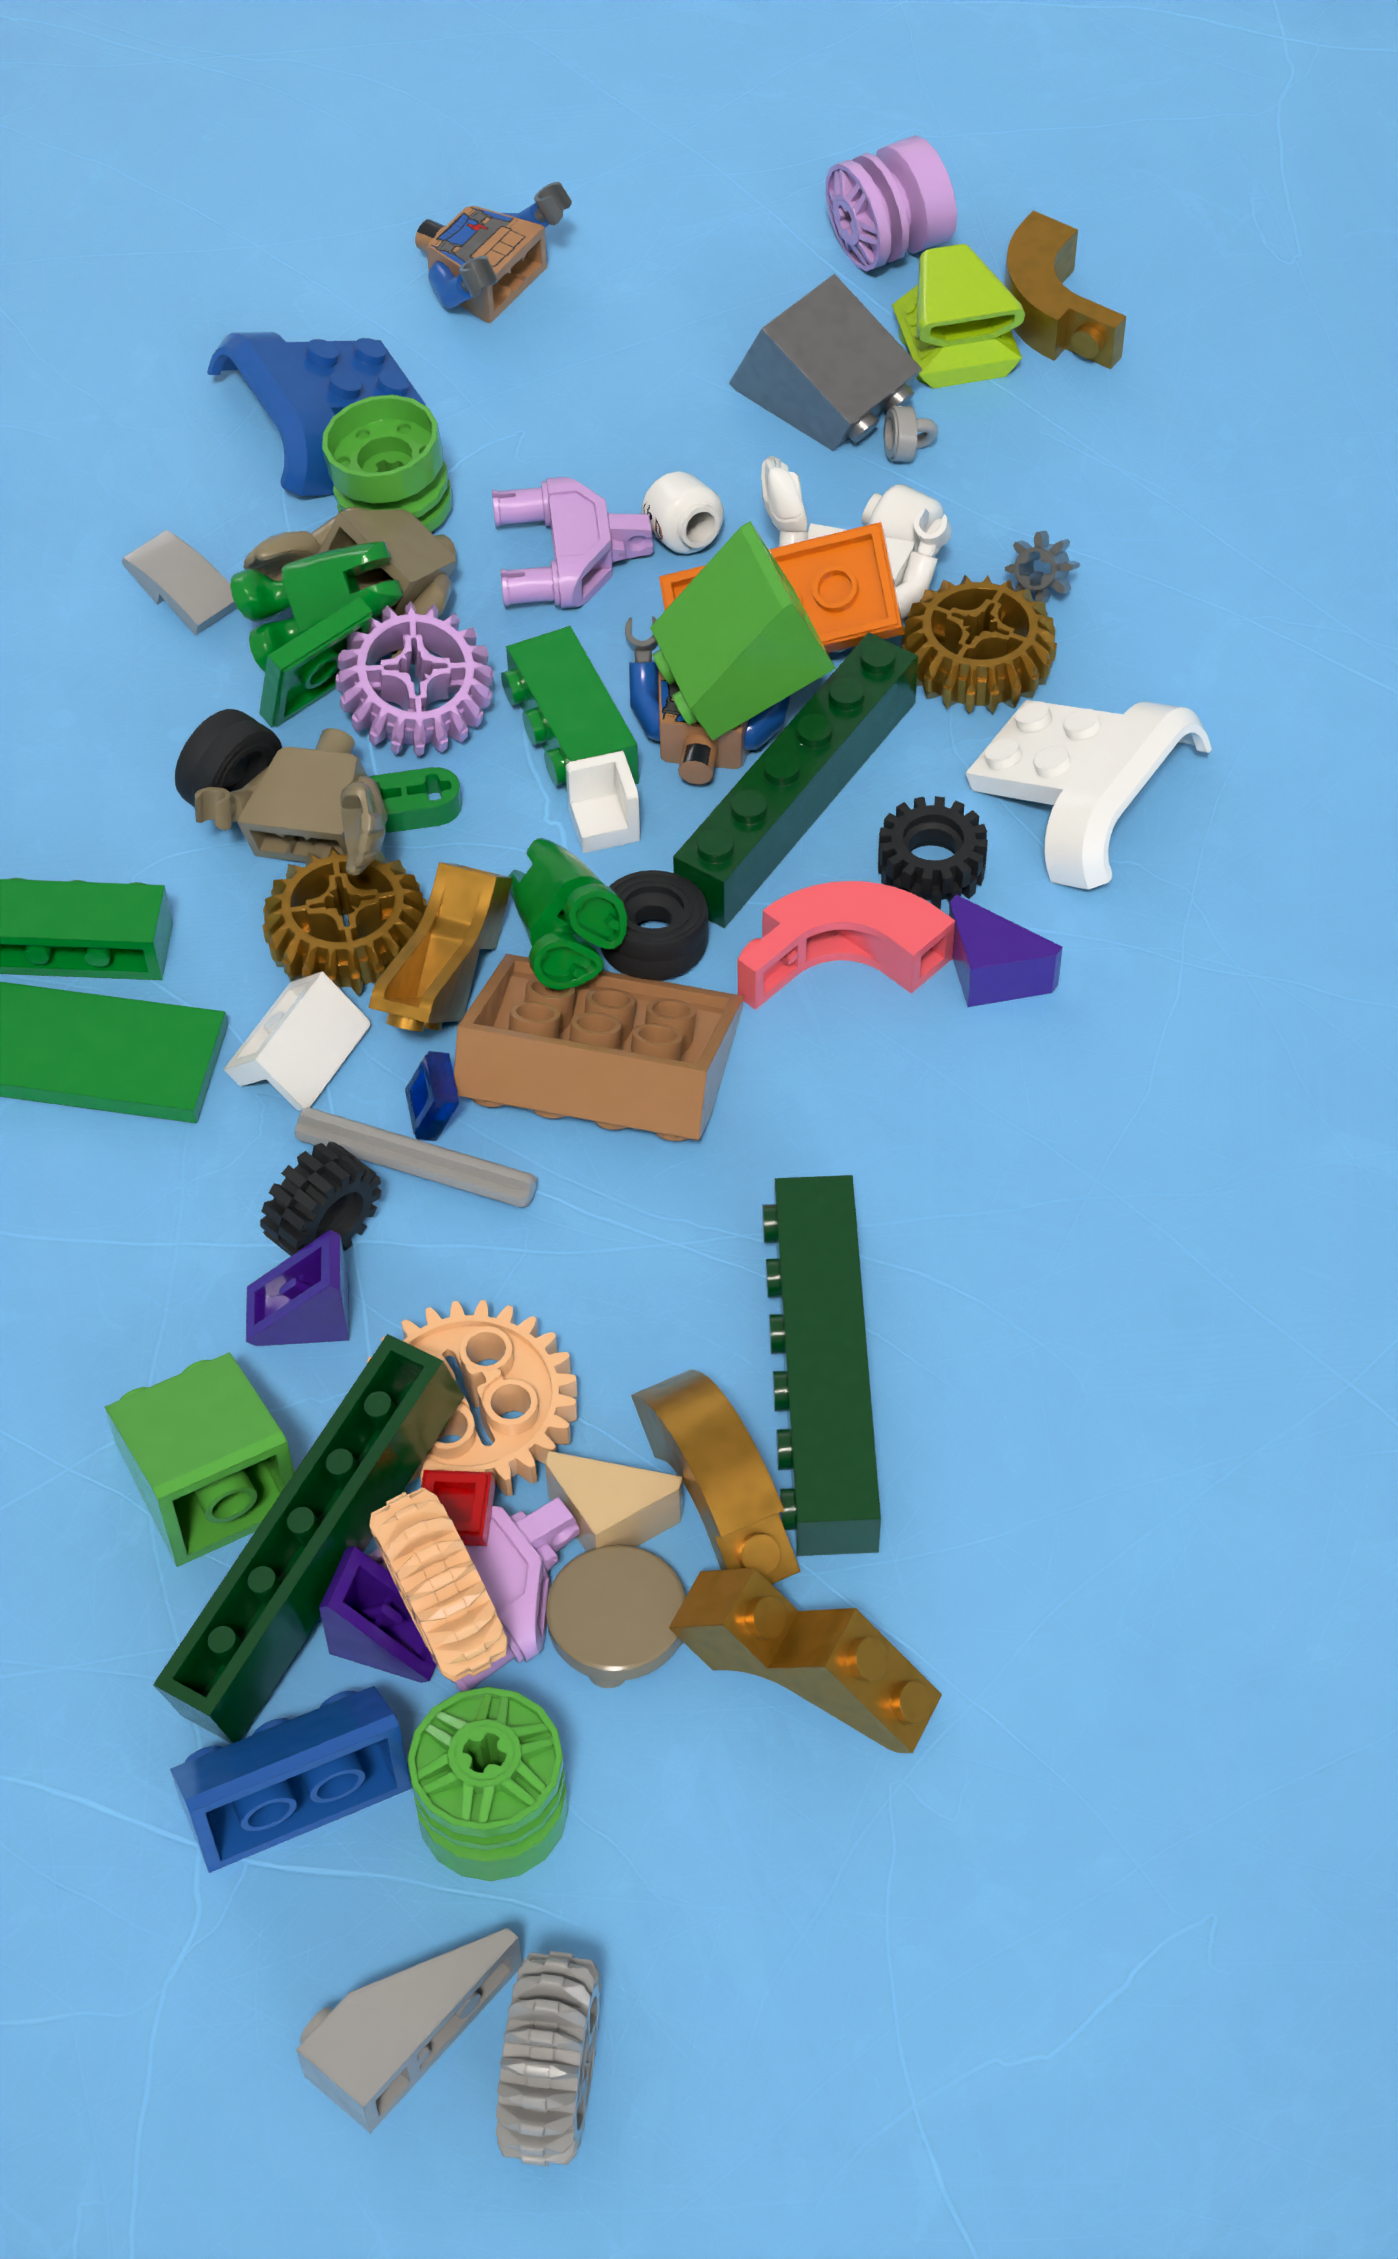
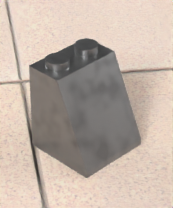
[729,274,922,451]

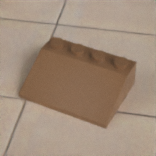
[452,953,744,1141]

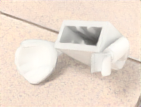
[761,456,952,653]

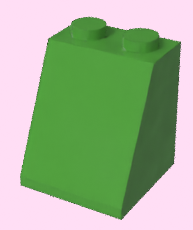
[650,521,836,741]
[104,1352,294,1567]

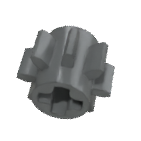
[1005,531,1080,602]

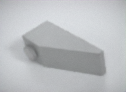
[296,1928,522,2134]

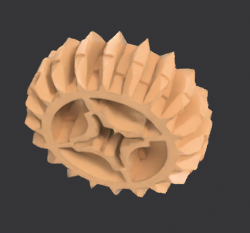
[369,1488,508,1682]

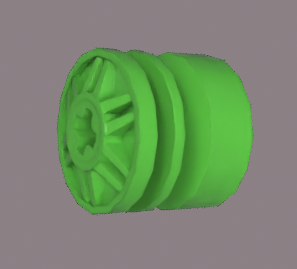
[322,395,452,532]
[407,1687,569,1881]

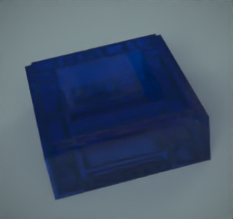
[405,1051,459,1141]

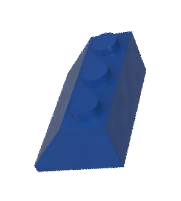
[170,1686,412,1873]

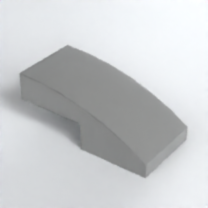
[122,530,237,636]

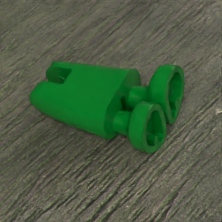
[230,541,404,672]
[508,838,627,990]

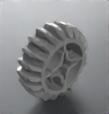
[496,1951,601,2167]

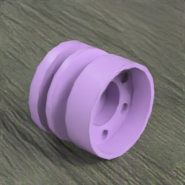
[825,135,957,271]

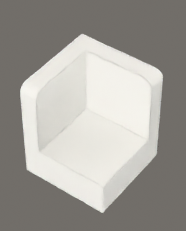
[566,751,640,853]

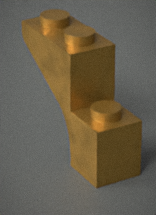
[368,862,513,1032]
[669,1568,942,1753]

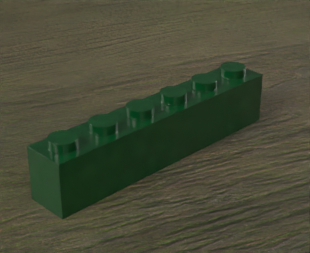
[673,632,918,929]
[762,1175,881,1556]
[153,1334,464,1744]

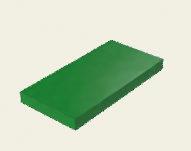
[0,982,228,1123]

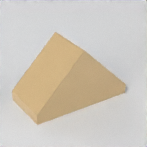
[545,1451,684,1551]

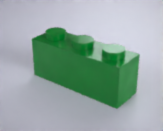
[501,626,639,791]
[0,878,173,980]

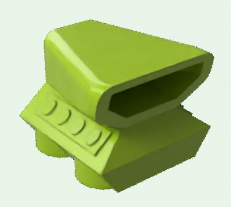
[892,244,1025,389]

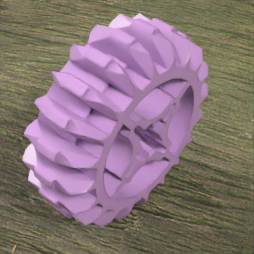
[336,601,494,758]

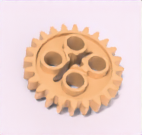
[367,1300,578,1497]

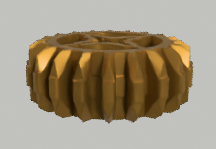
[901,575,1057,714]
[262,846,427,997]

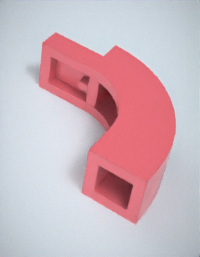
[737,881,955,1010]

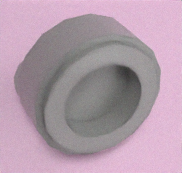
[883,406,938,462]

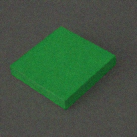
[259,597,373,728]

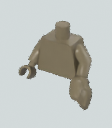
[243,507,457,659]
[195,728,388,876]

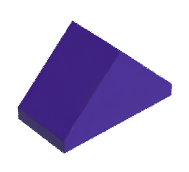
[949,894,1063,1007]
[246,1230,349,1346]
[319,1546,436,1683]

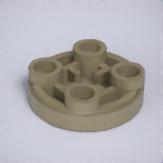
[546,1545,686,1688]

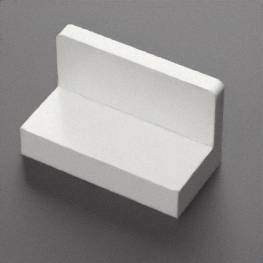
[223,971,370,1111]

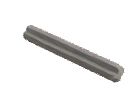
[295,1108,537,1208]

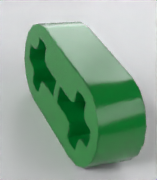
[369,767,462,833]

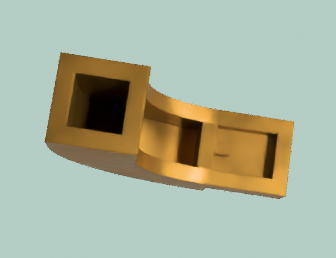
[1005,210,1126,369]
[631,1369,801,1584]

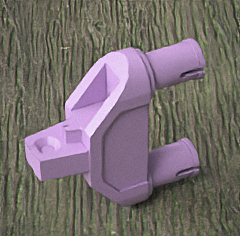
[492,477,653,608]
[366,1497,580,1692]

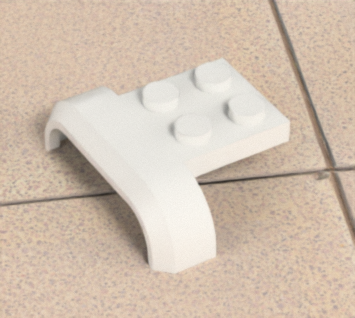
[966,700,1212,890]

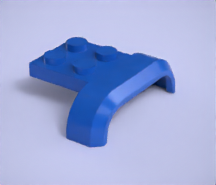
[207,332,426,496]

